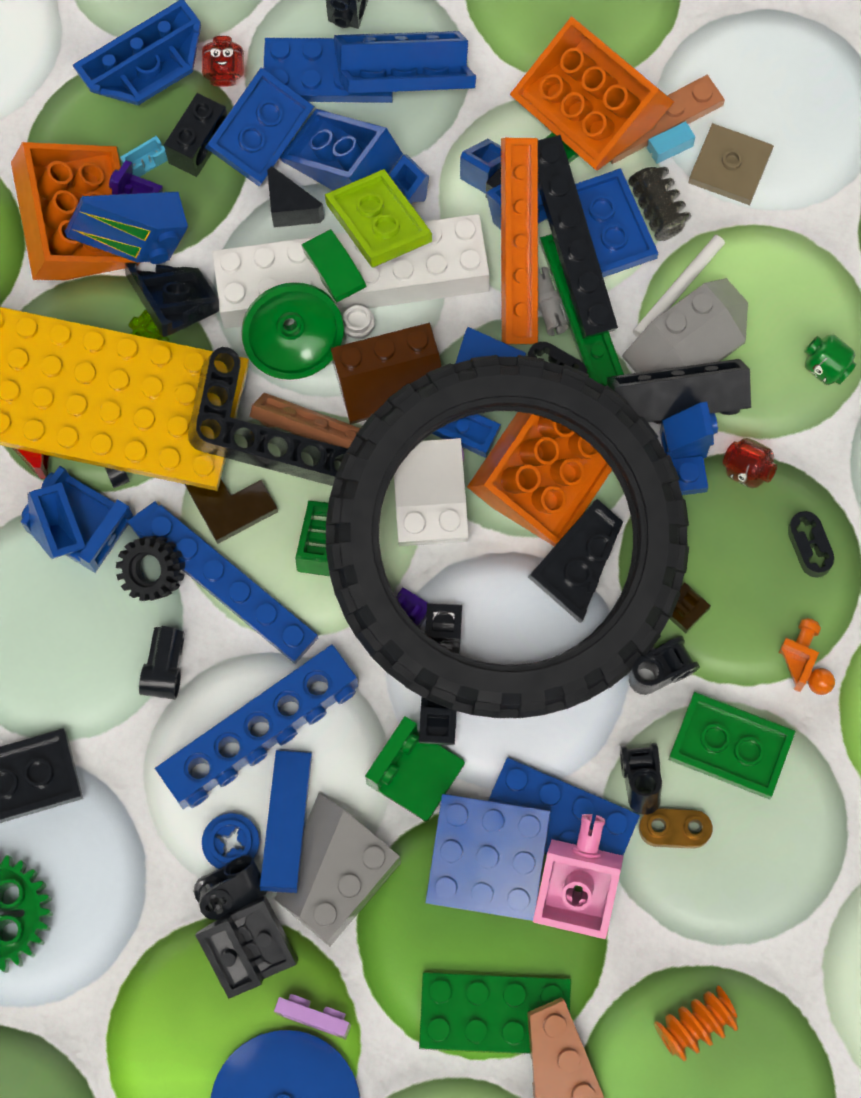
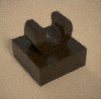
[669,583,711,633]

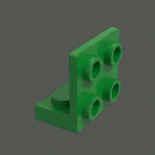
[365,716,465,822]

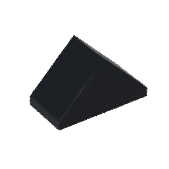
[267,166,324,228]

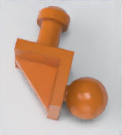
[779,618,835,695]

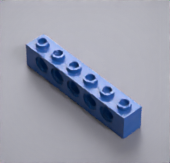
[154,644,358,809]

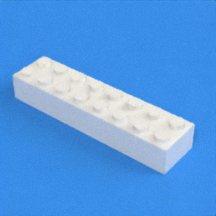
[212,214,489,329]

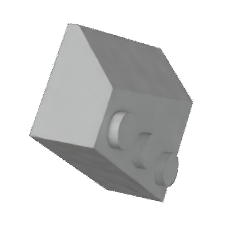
[275,793,401,947]

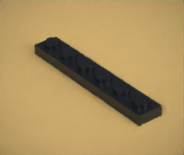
[538,135,618,339]

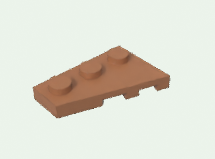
[527,997,604,1098]

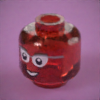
[201,36,244,87]
[723,438,777,489]

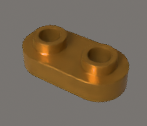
[639,809,713,849]

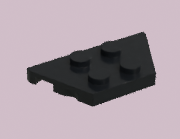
[125,262,219,337]

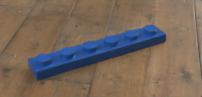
[137,505,318,664]

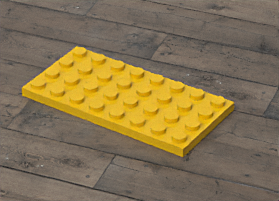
[0,307,249,491]

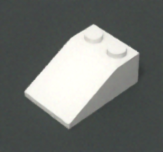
[394,438,469,546]

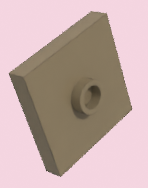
[688,123,774,205]

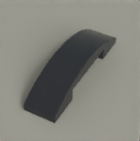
[419,603,462,745]

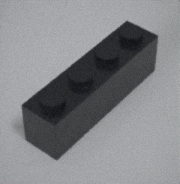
[607,359,751,424]

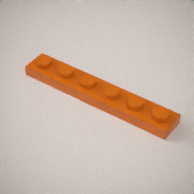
[501,137,538,344]

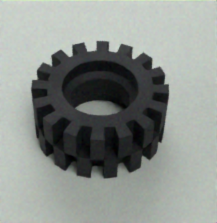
[116,536,185,601]

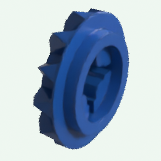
[202,813,260,869]

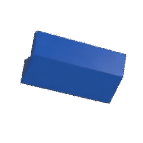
[334,31,476,93]

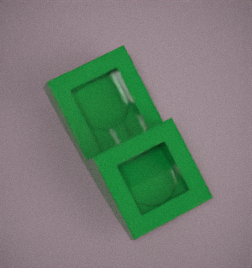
[301,229,367,303]

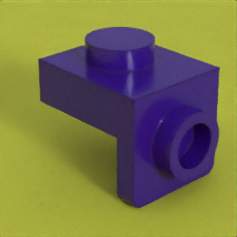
[109,160,163,195]

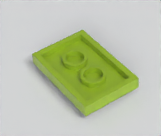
[325,169,432,268]

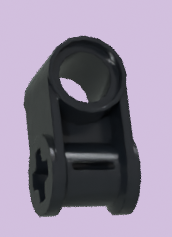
[628,636,700,695]
[620,743,662,815]
[193,855,268,920]

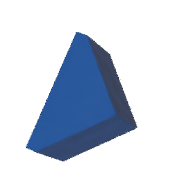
[460,138,501,194]
[28,482,86,559]

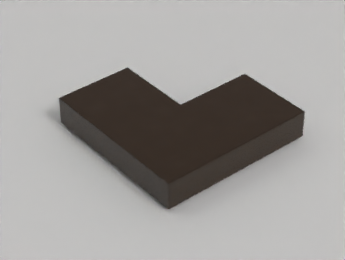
[185,479,278,544]

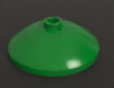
[241,283,344,380]

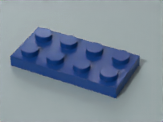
[263,38,393,103]
[488,758,640,855]

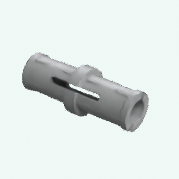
[538,267,568,336]

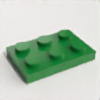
[668,692,796,800]

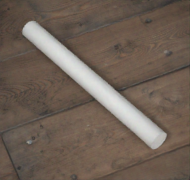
[633,235,725,338]

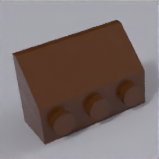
[331,322,442,424]

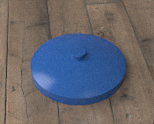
[211,1030,360,1098]

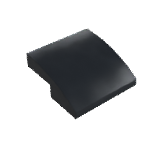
[195,896,298,999]

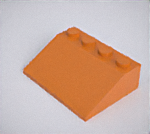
[510,16,674,171]
[11,142,140,280]
[467,412,612,547]

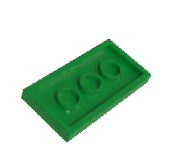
[419,973,571,1054]

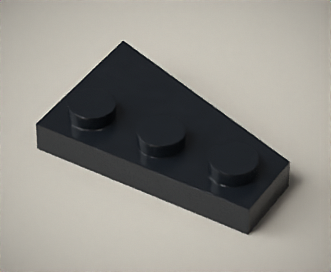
[528,499,623,623]

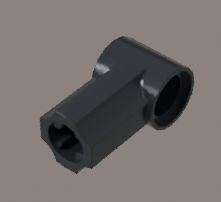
[139,626,185,700]

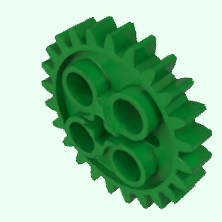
[0,855,53,973]

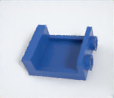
[21,466,133,573]

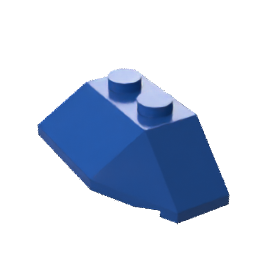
[73,0,201,105]

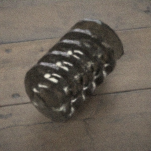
[628,167,691,241]

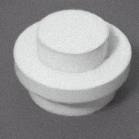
[342,305,375,338]

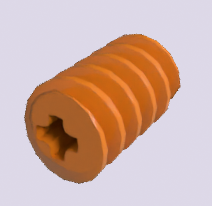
[654,985,738,1061]

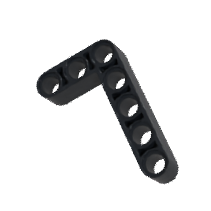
[188,347,348,486]

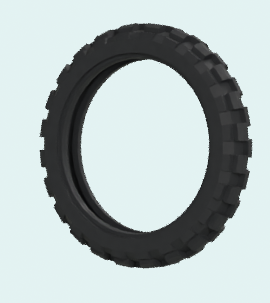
[326,355,689,718]

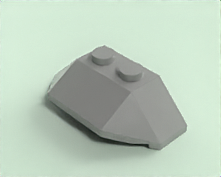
[622,278,748,373]

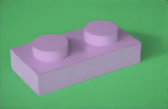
[274,994,351,1040]

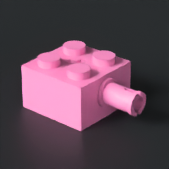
[533,814,624,939]

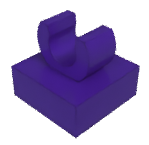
[396,587,428,628]

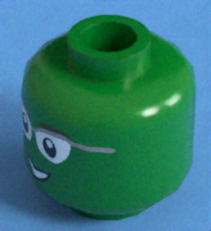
[804,334,857,385]

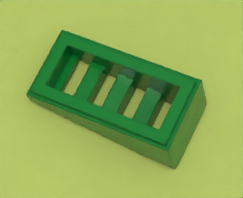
[295,500,330,576]

